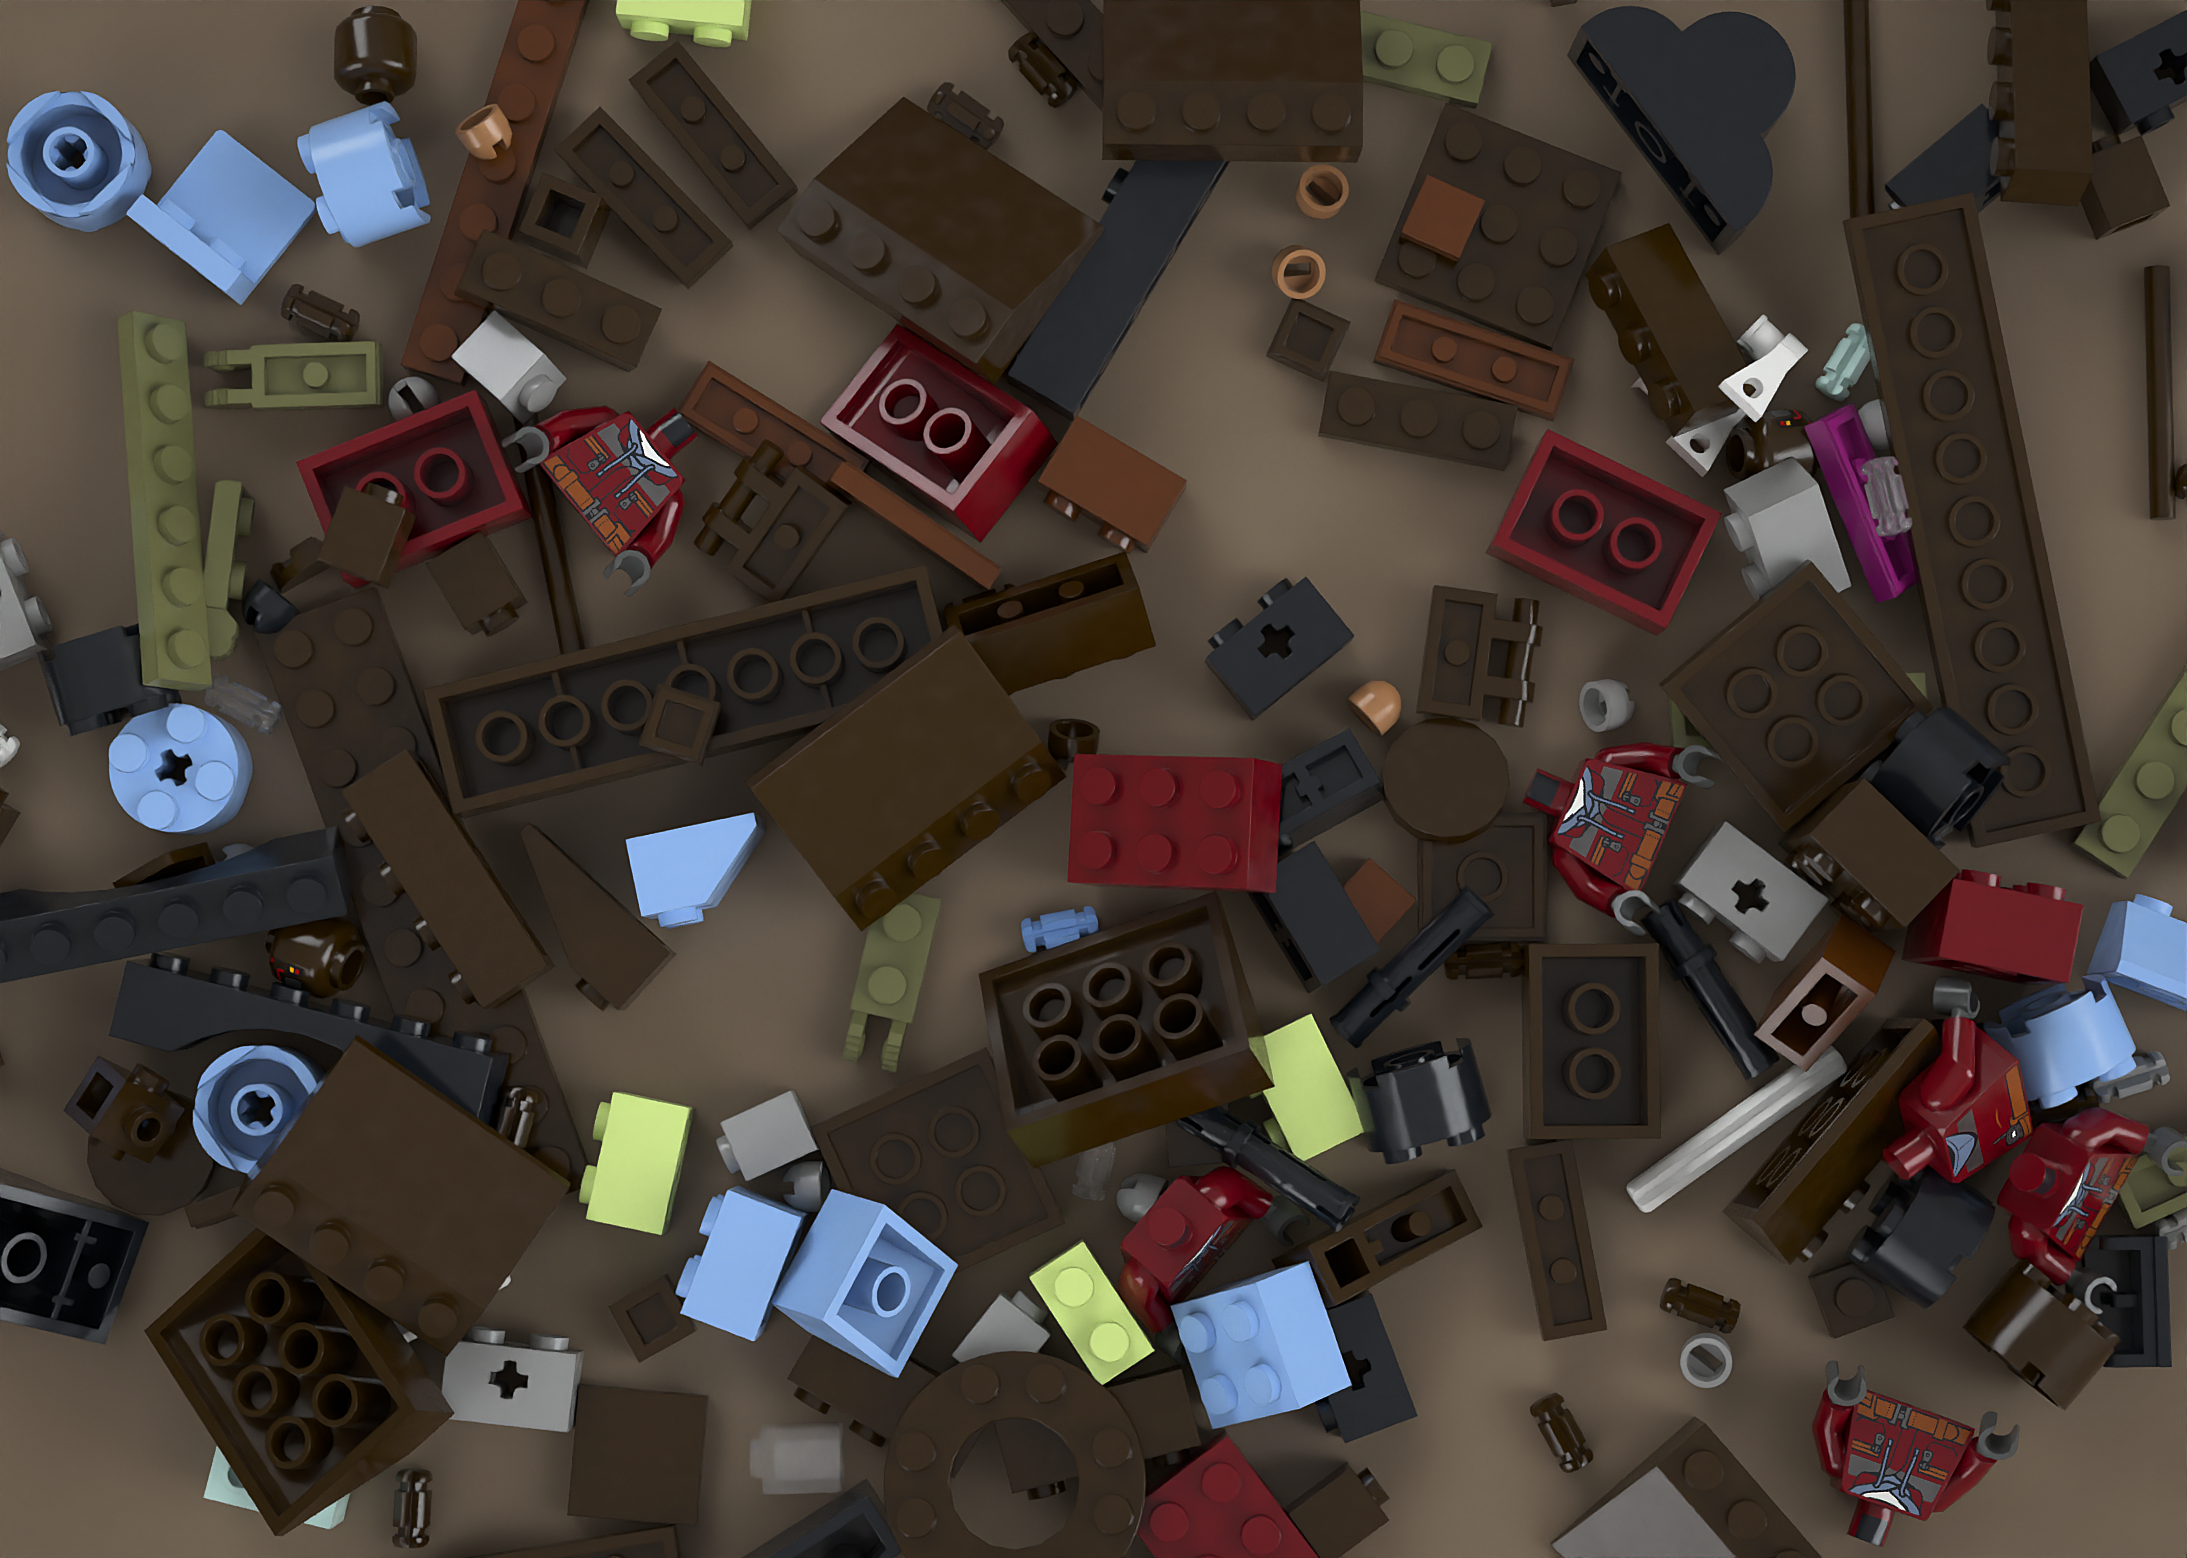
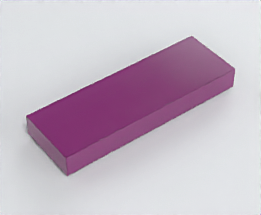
[1804,403,1917,603]

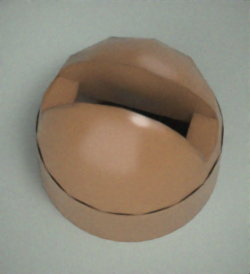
[455,104,512,160]
[1295,164,1349,220]
[1271,245,1326,299]
[1346,681,1401,737]

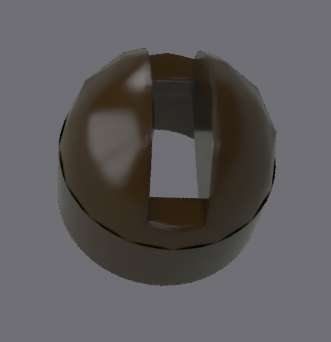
[1047,718,1100,770]

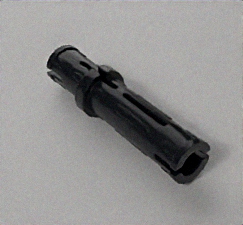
[1329,885,1495,1048]
[1639,898,1780,1080]
[1177,1106,1360,1232]

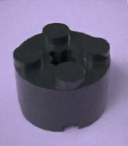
[36,623,182,737]
[1859,707,2011,850]
[1346,1038,1492,1164]
[1845,1165,1995,1309]

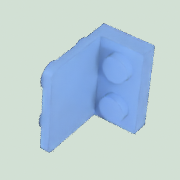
[126,130,317,305]

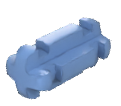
[1021,906,1100,952]

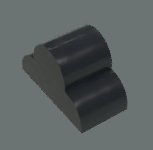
[1567,6,1796,255]
[0,1168,149,1345]

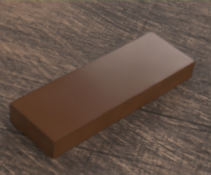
[1373,299,1575,422]
[677,361,871,499]
[826,461,1001,591]

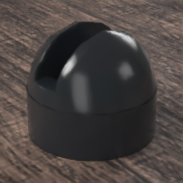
[242,579,299,634]

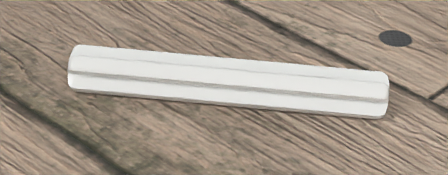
[1626,1045,1847,1213]

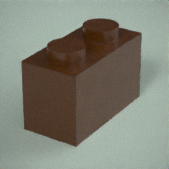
[1038,416,1187,554]
[1754,914,1896,1072]

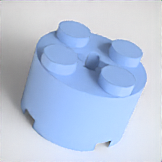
[6,91,152,232]
[297,101,431,248]
[108,703,253,835]
[1983,974,2137,1109]
[193,1045,325,1174]

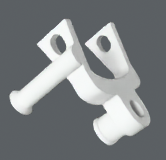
[1631,314,1808,477]

